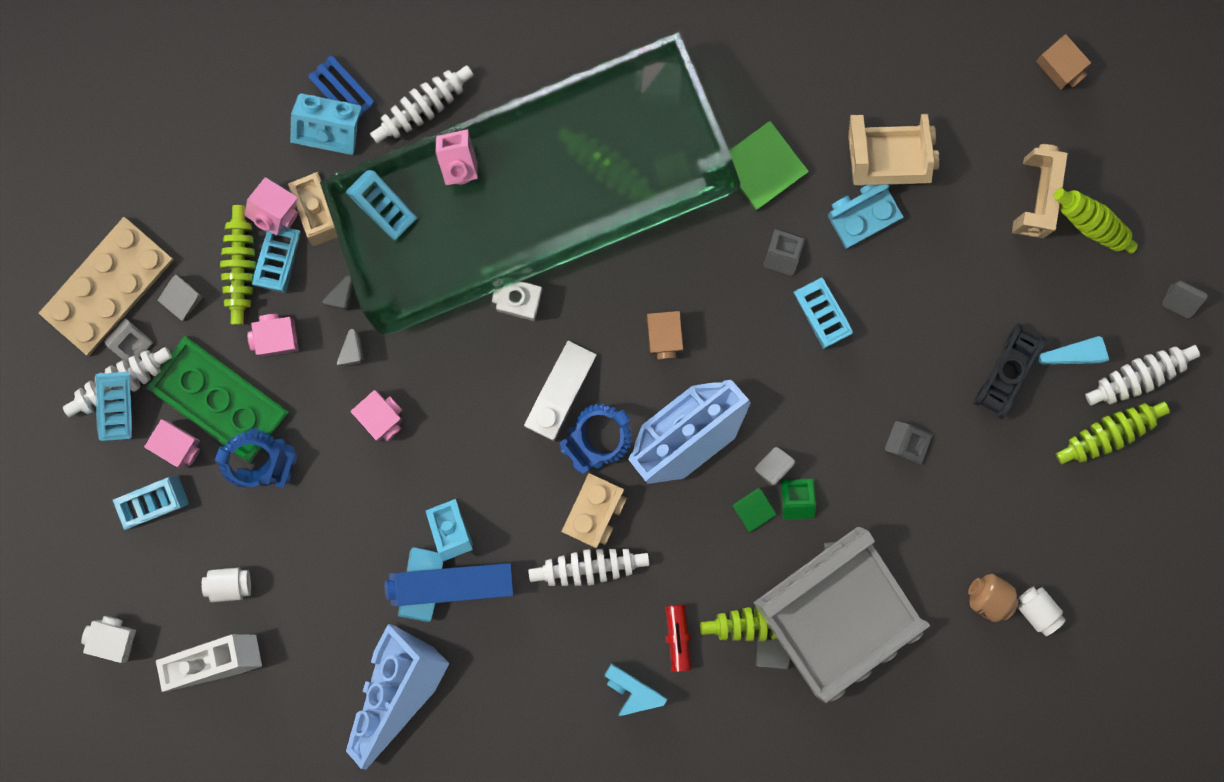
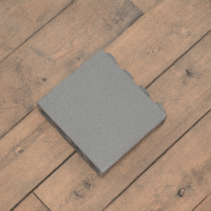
[753,527,930,703]

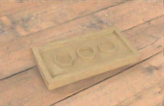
[39,217,174,356]

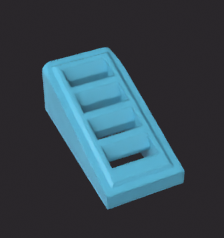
[346,170,418,240]
[252,227,301,293]
[793,278,853,349]
[1035,336,1109,365]
[96,372,132,441]
[113,475,189,530]

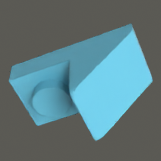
[426,499,473,562]
[605,663,667,716]

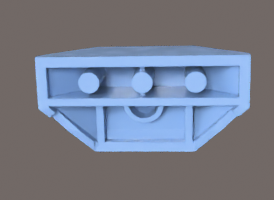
[629,380,751,484]

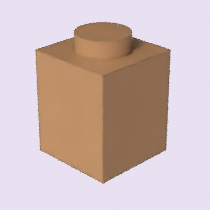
[1036,34,1091,89]
[647,311,683,360]

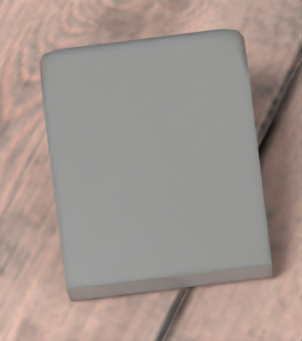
[157,274,203,321]
[104,318,153,365]
[337,329,364,367]
[755,447,795,485]

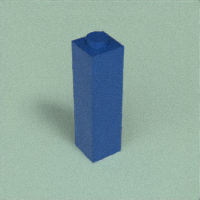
[384,563,513,606]

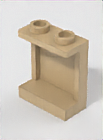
[848,114,939,185]
[1012,144,1068,238]

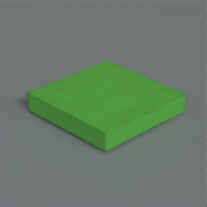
[718,121,809,211]

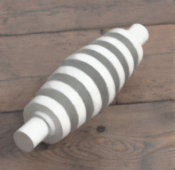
[370,65,474,144]
[1085,345,1200,406]
[63,347,172,417]
[528,549,649,586]

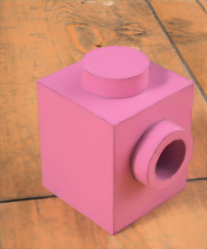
[436,129,478,185]
[244,177,298,236]
[248,314,299,357]
[350,390,403,442]
[144,419,200,468]

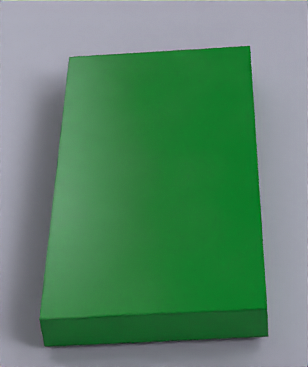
[146,336,289,464]

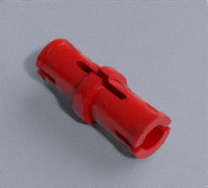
[665,604,692,672]

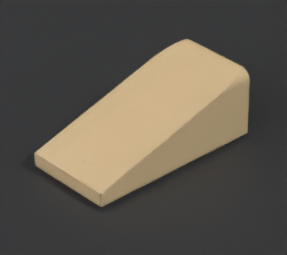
[288,172,342,246]

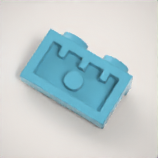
[290,94,361,155]
[828,184,903,249]

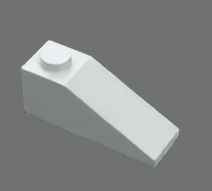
[524,341,597,441]
[156,634,262,692]

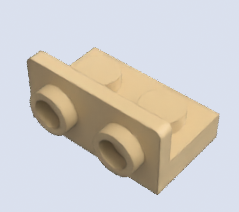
[561,473,627,548]

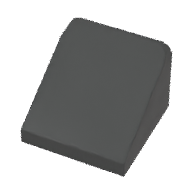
[763,229,805,276]
[322,276,356,311]
[1162,280,1208,318]
[885,421,933,465]
[755,634,790,669]

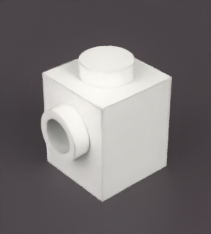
[492,277,543,321]
[81,616,136,663]

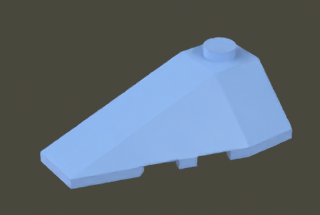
[346,624,449,770]

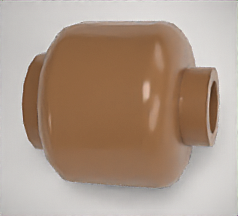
[968,574,1019,622]

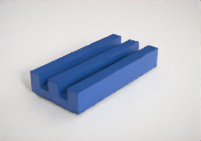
[308,55,375,118]

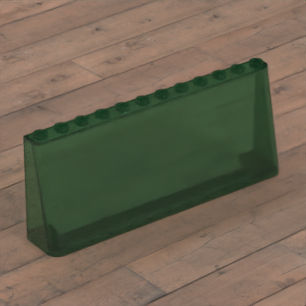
[320,32,741,334]

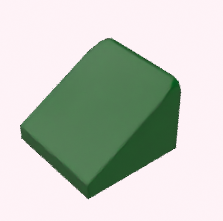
[781,479,816,519]
[732,487,776,533]

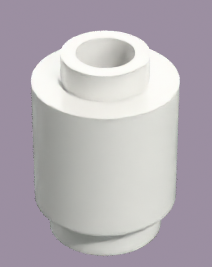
[202,567,251,603]
[1018,587,1066,636]

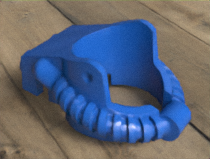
[559,404,632,474]
[215,428,297,488]

